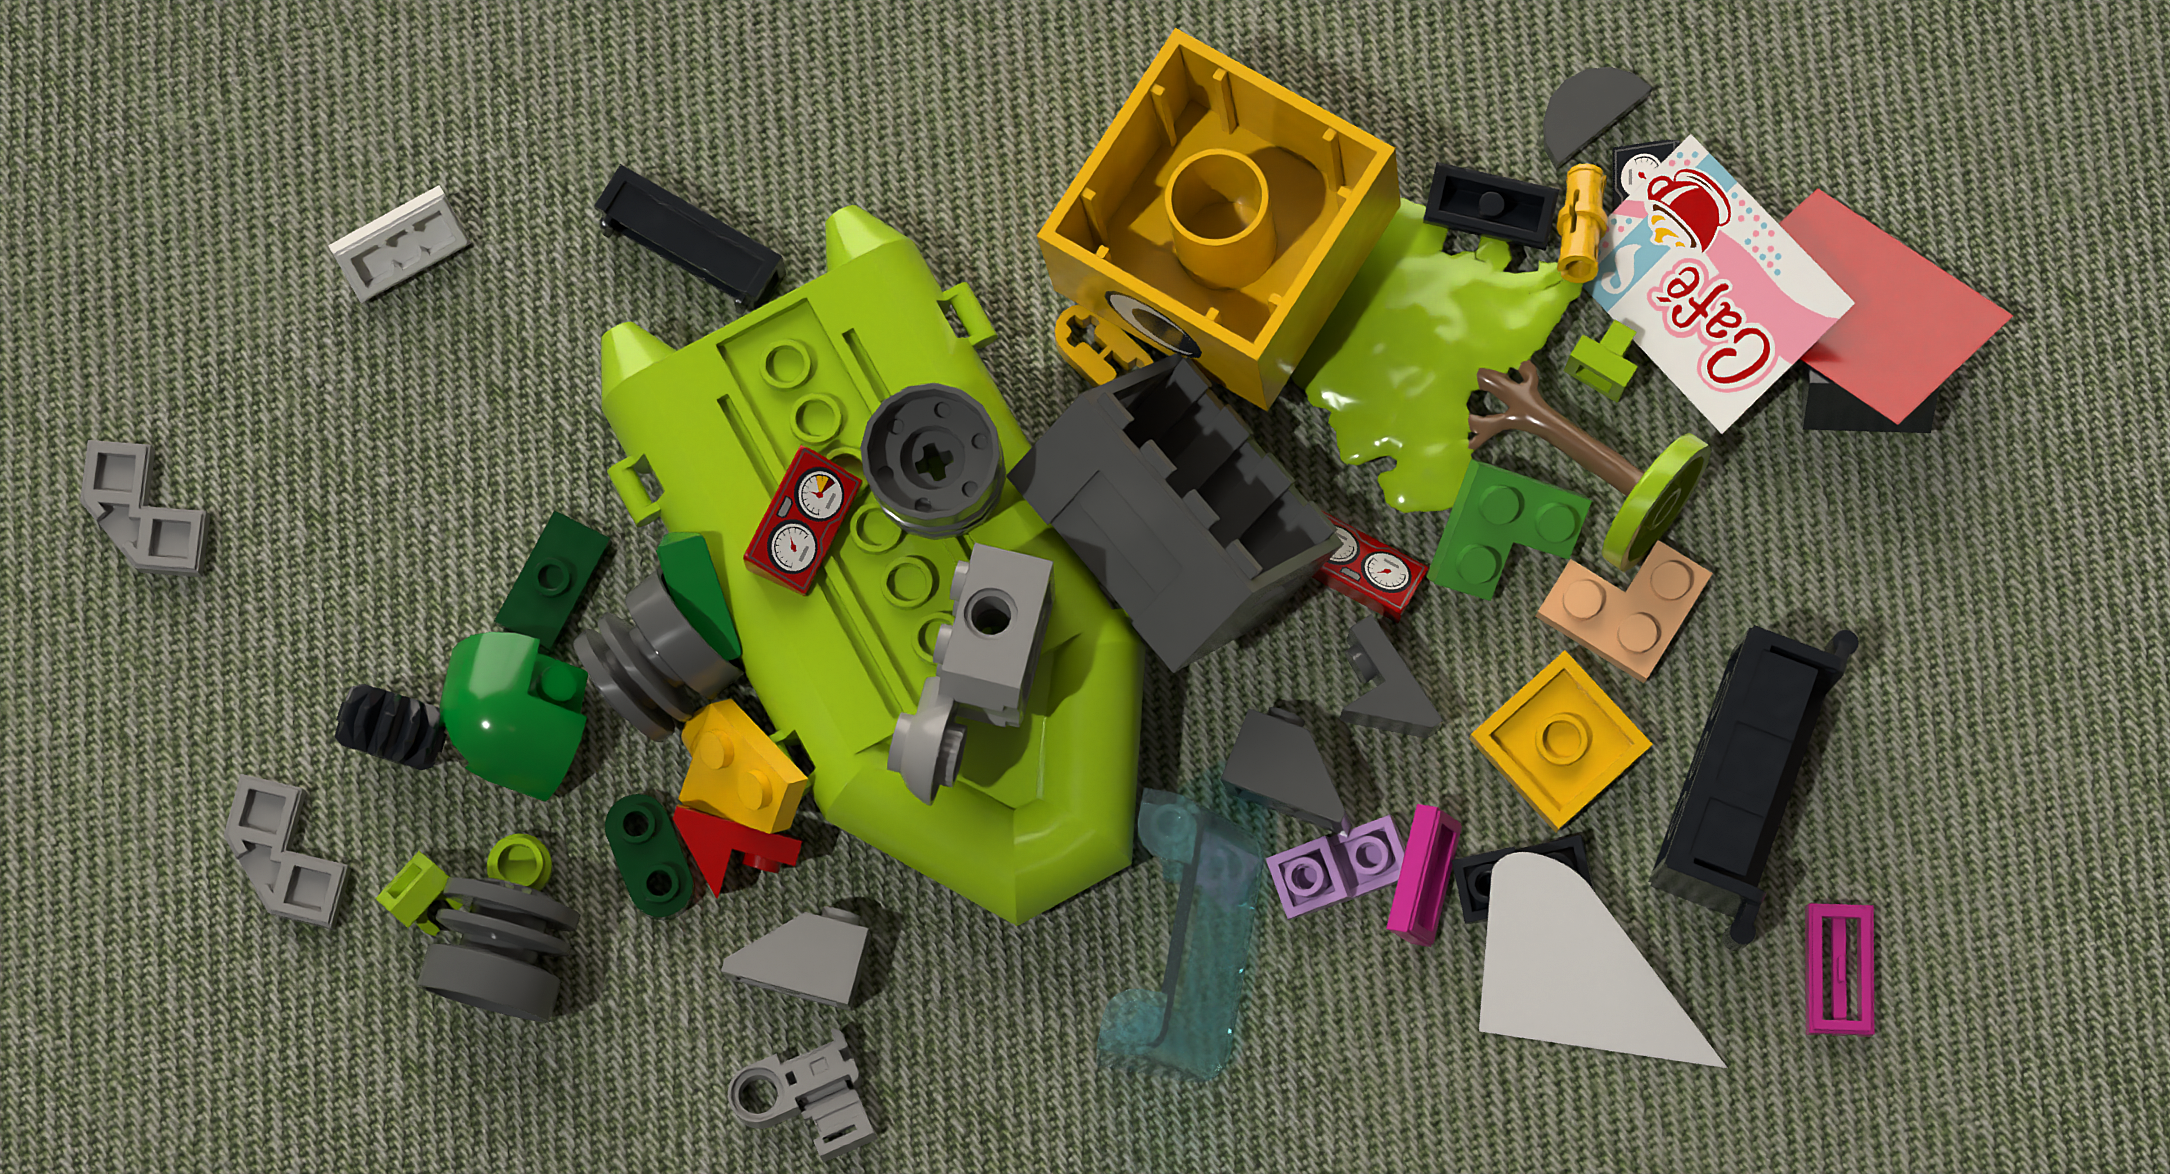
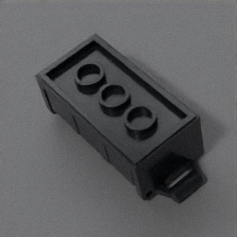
[1648,625,1859,951]

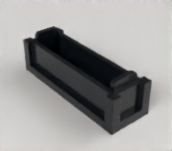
[594,164,786,315]

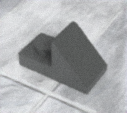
[1339,614,1443,739]

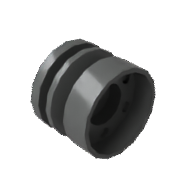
[860,383,1006,540]
[573,568,745,742]
[416,877,581,1023]

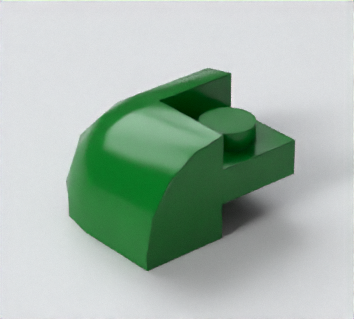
[439,631,588,802]

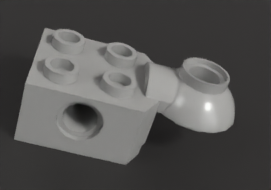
[887,543,1055,806]

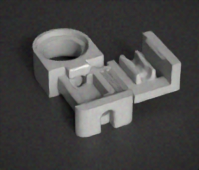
[728,1029,877,1163]

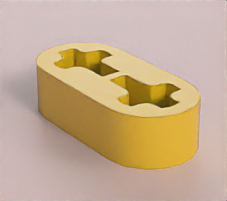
[1054,304,1154,388]

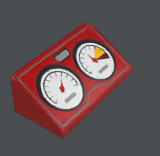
[743,445,863,597]
[1312,510,1429,624]

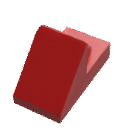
[673,803,802,899]

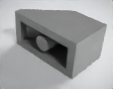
[721,906,871,1011]

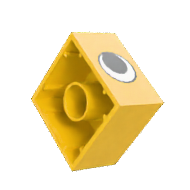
[1037,28,1401,412]

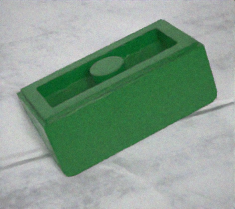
[656,532,741,661]

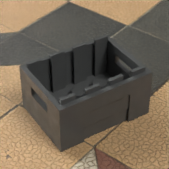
[1006,352,1344,673]

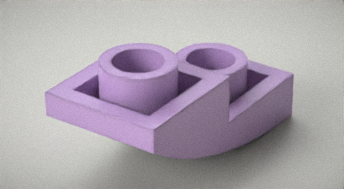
[1266,815,1406,920]

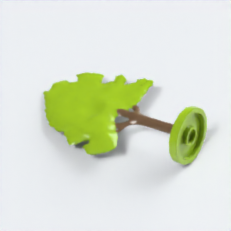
[1291,197,1712,573]

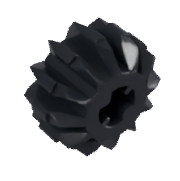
[334,684,448,770]

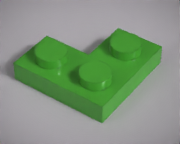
[1426,459,1592,601]

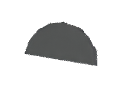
[1542,67,1653,170]

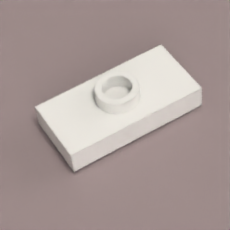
[328,185,471,303]

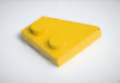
[678,699,808,834]

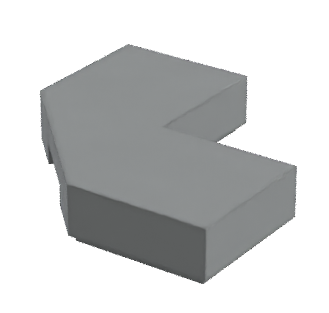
[80,440,210,578]
[223,774,352,931]

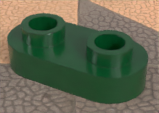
[605,794,695,921]

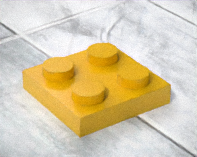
[1469,650,1653,833]

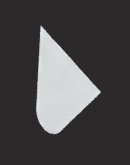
[1479,852,1727,1068]

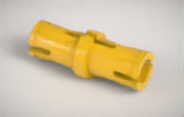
[1557,163,1608,283]

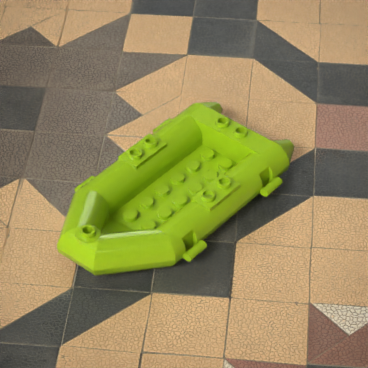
[601,205,1146,926]

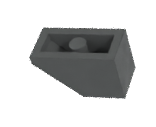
[1220,707,1352,837]

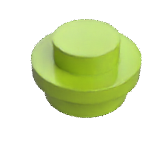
[487,833,553,891]

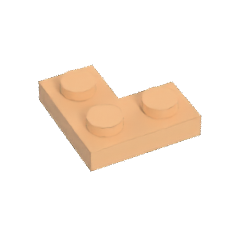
[1535,540,1713,683]

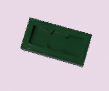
[494,510,613,654]

